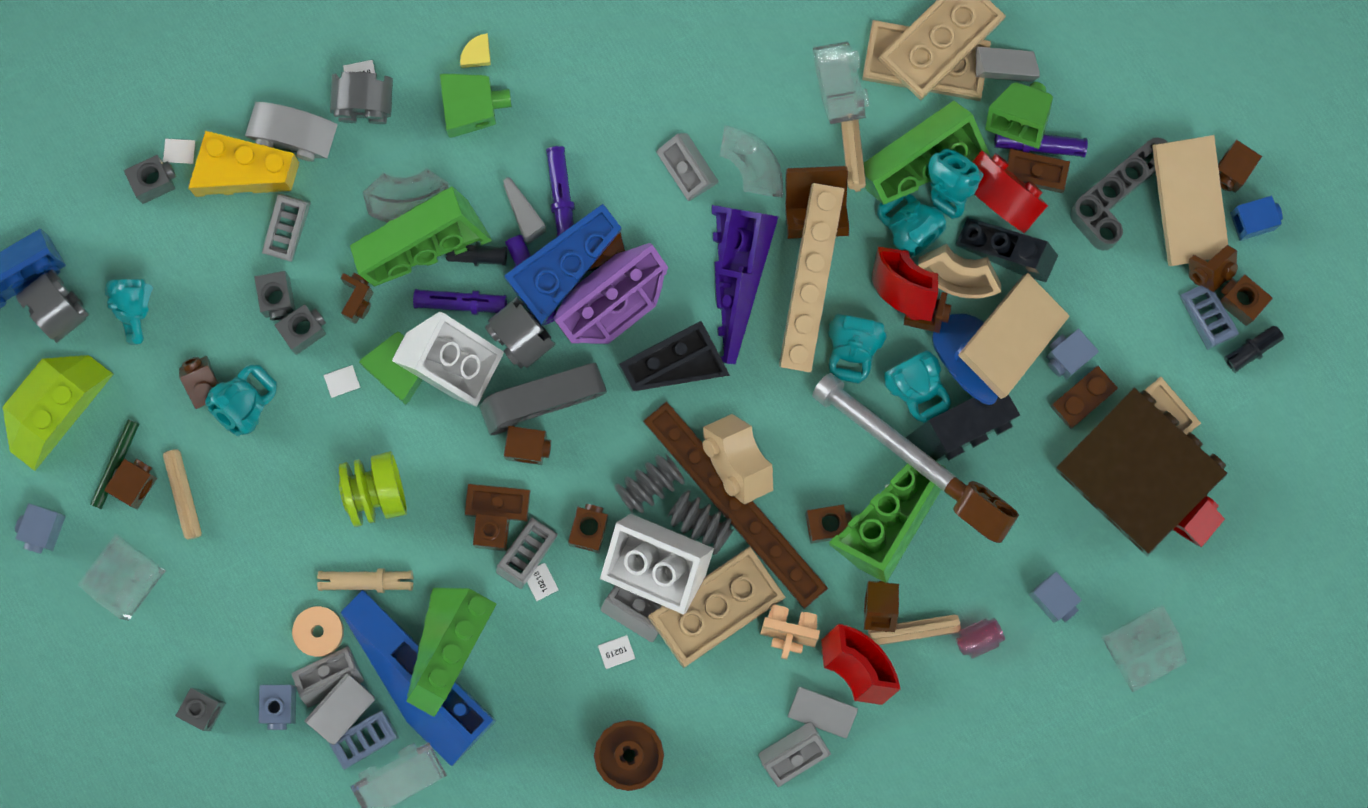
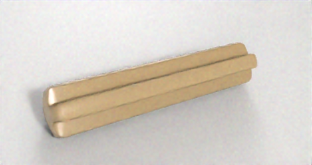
[841,114,866,192]
[163,449,202,540]
[868,614,961,645]

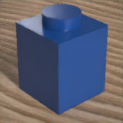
[1230,196,1283,241]

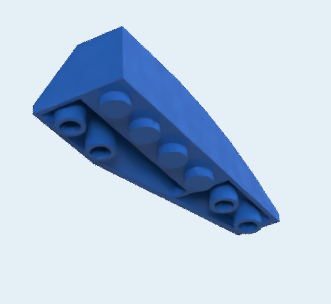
[0,229,66,309]
[341,590,496,766]

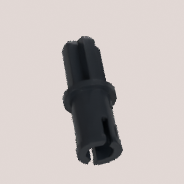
[446,242,508,266]
[1224,326,1284,373]

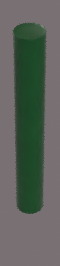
[90,419,140,509]

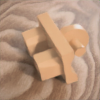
[760,605,820,660]

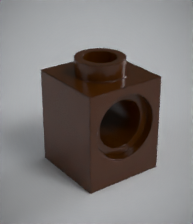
[1218,140,1262,193]
[1220,274,1273,326]
[504,426,552,465]
[104,458,157,510]
[568,504,609,553]
[805,504,852,544]
[473,514,510,551]
[864,581,899,633]

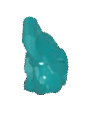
[928,149,984,219]
[877,193,946,257]
[105,279,154,345]
[828,314,887,384]
[884,350,951,423]
[205,365,277,436]

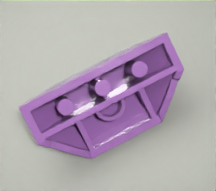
[553,243,668,344]

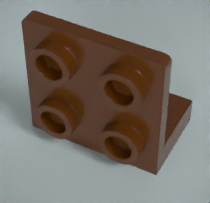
[785,166,849,239]

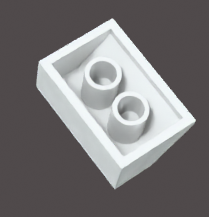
[392,311,504,407]
[600,514,714,615]

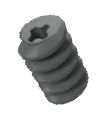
[614,454,685,514]
[666,490,735,555]

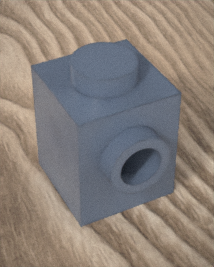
[1046,328,1099,380]
[15,503,66,554]
[1029,572,1082,623]
[259,685,296,730]

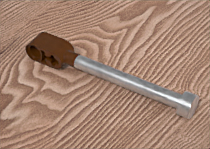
[812,373,1019,543]

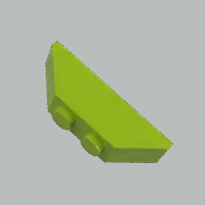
[2,355,114,471]

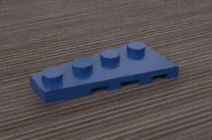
[504,204,621,326]

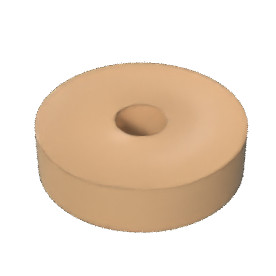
[292,606,344,657]

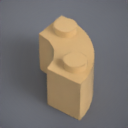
[918,244,1001,298]
[703,414,773,504]

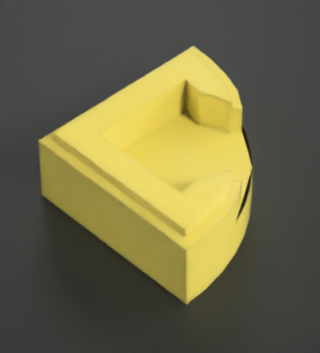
[460,33,491,68]

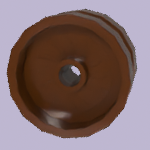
[594,720,664,791]

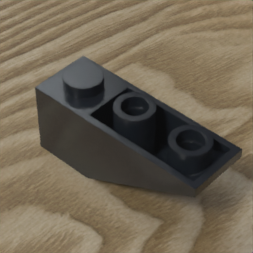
[956,218,1058,283]

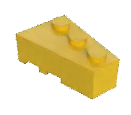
[188,130,300,197]

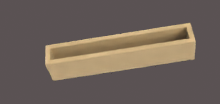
[779,183,844,372]

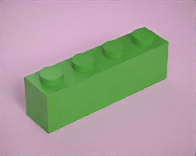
[864,101,990,205]
[350,186,492,287]
[829,463,946,583]
[406,588,497,717]

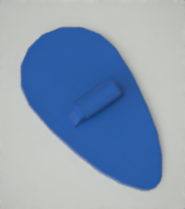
[932,314,998,405]

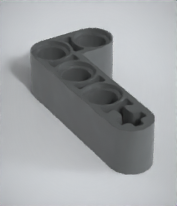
[1070,137,1167,251]
[479,363,607,436]

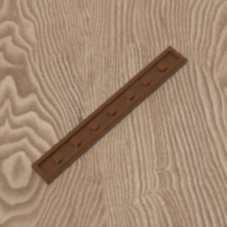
[643,401,828,609]

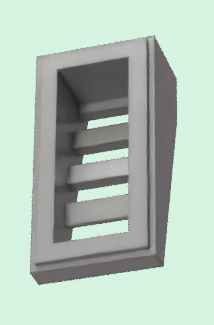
[503,177,546,244]
[262,194,311,262]
[496,518,558,589]

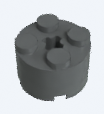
[330,72,393,124]
[16,269,89,343]
[485,297,556,369]

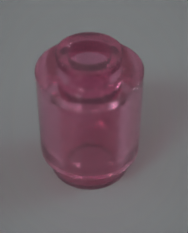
[956,618,1005,659]

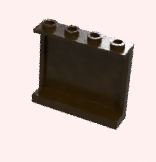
[1056,387,1228,557]

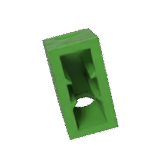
[440,74,512,138]
[985,82,1053,149]
[359,331,423,405]

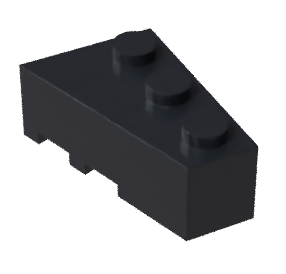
[617,321,730,392]
[905,394,1020,462]

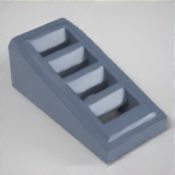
[1180,286,1239,350]
[329,710,399,770]

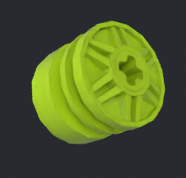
[339,451,407,527]

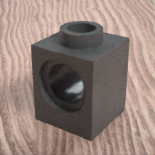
[124,155,176,204]
[254,271,295,321]
[274,304,326,355]
[175,688,226,731]

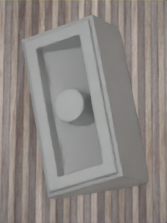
[976,47,1040,82]
[656,133,718,201]
[601,585,662,642]
[291,646,364,708]
[304,673,375,745]
[788,687,858,739]
[759,722,831,787]

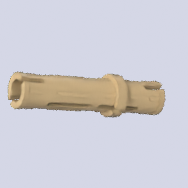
[317,568,414,593]

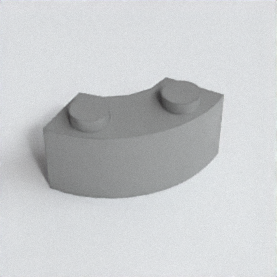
[245,102,338,162]

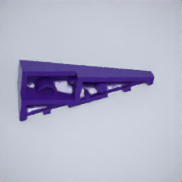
[712,205,779,365]

